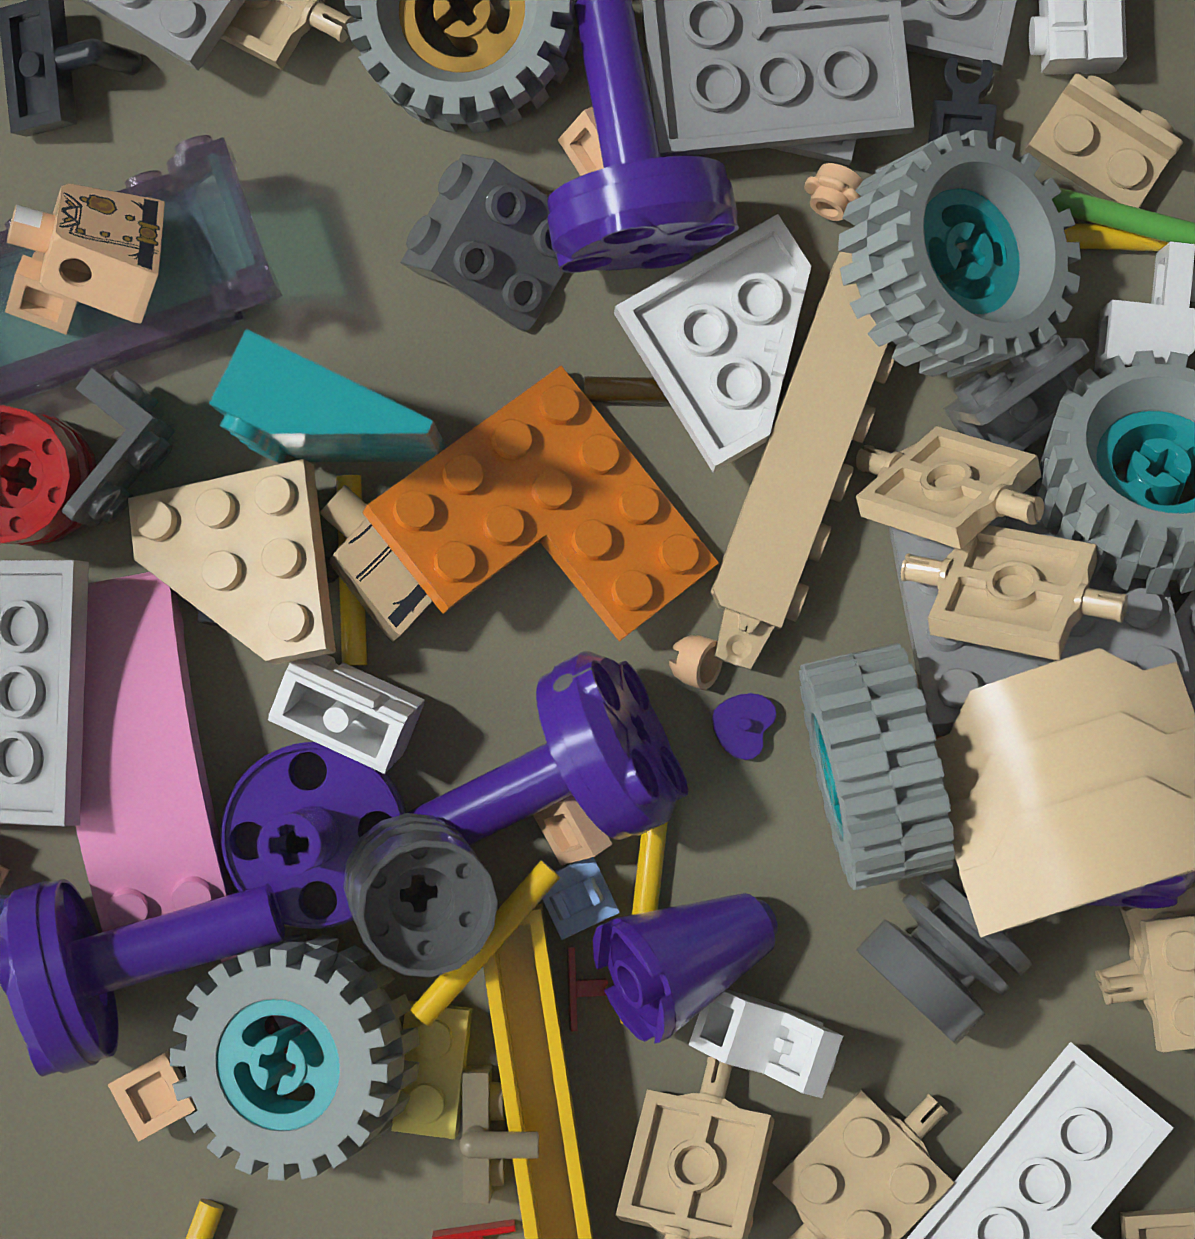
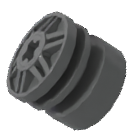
[343,813,497,977]
[856,872,1032,1045]

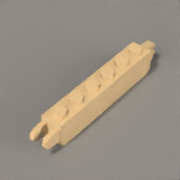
[711,252,896,670]

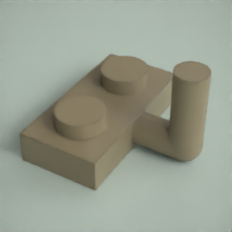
[459,1065,539,1204]

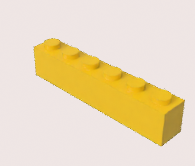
[483,904,594,1239]

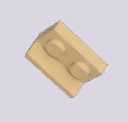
[1025,74,1183,208]

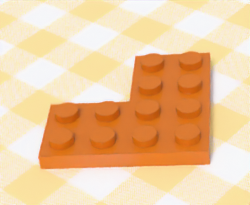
[362,366,719,642]

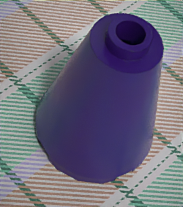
[593,893,778,1044]

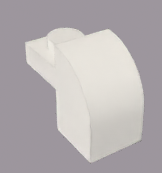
[1094,242,1195,373]
[689,989,843,1098]

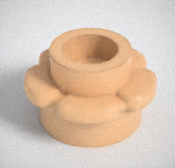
[804,163,863,221]

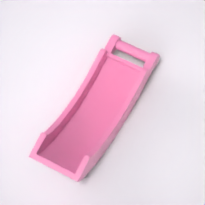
[76,572,242,963]

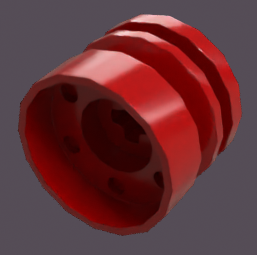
[0,405,97,546]

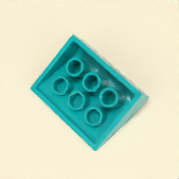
[209,329,447,464]

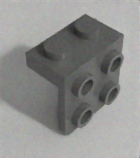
[400,154,564,330]
[944,335,1089,451]
[62,368,176,527]

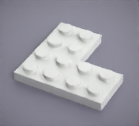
[907,1042,1174,1239]

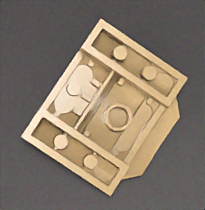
[934,648,1195,937]

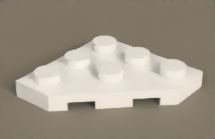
[614,214,811,473]

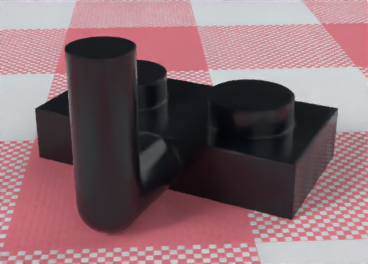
[0,0,142,137]

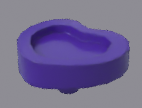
[712,693,776,760]

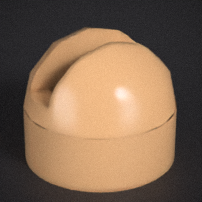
[669,635,723,690]

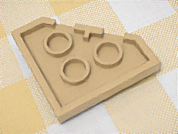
[128,459,336,664]

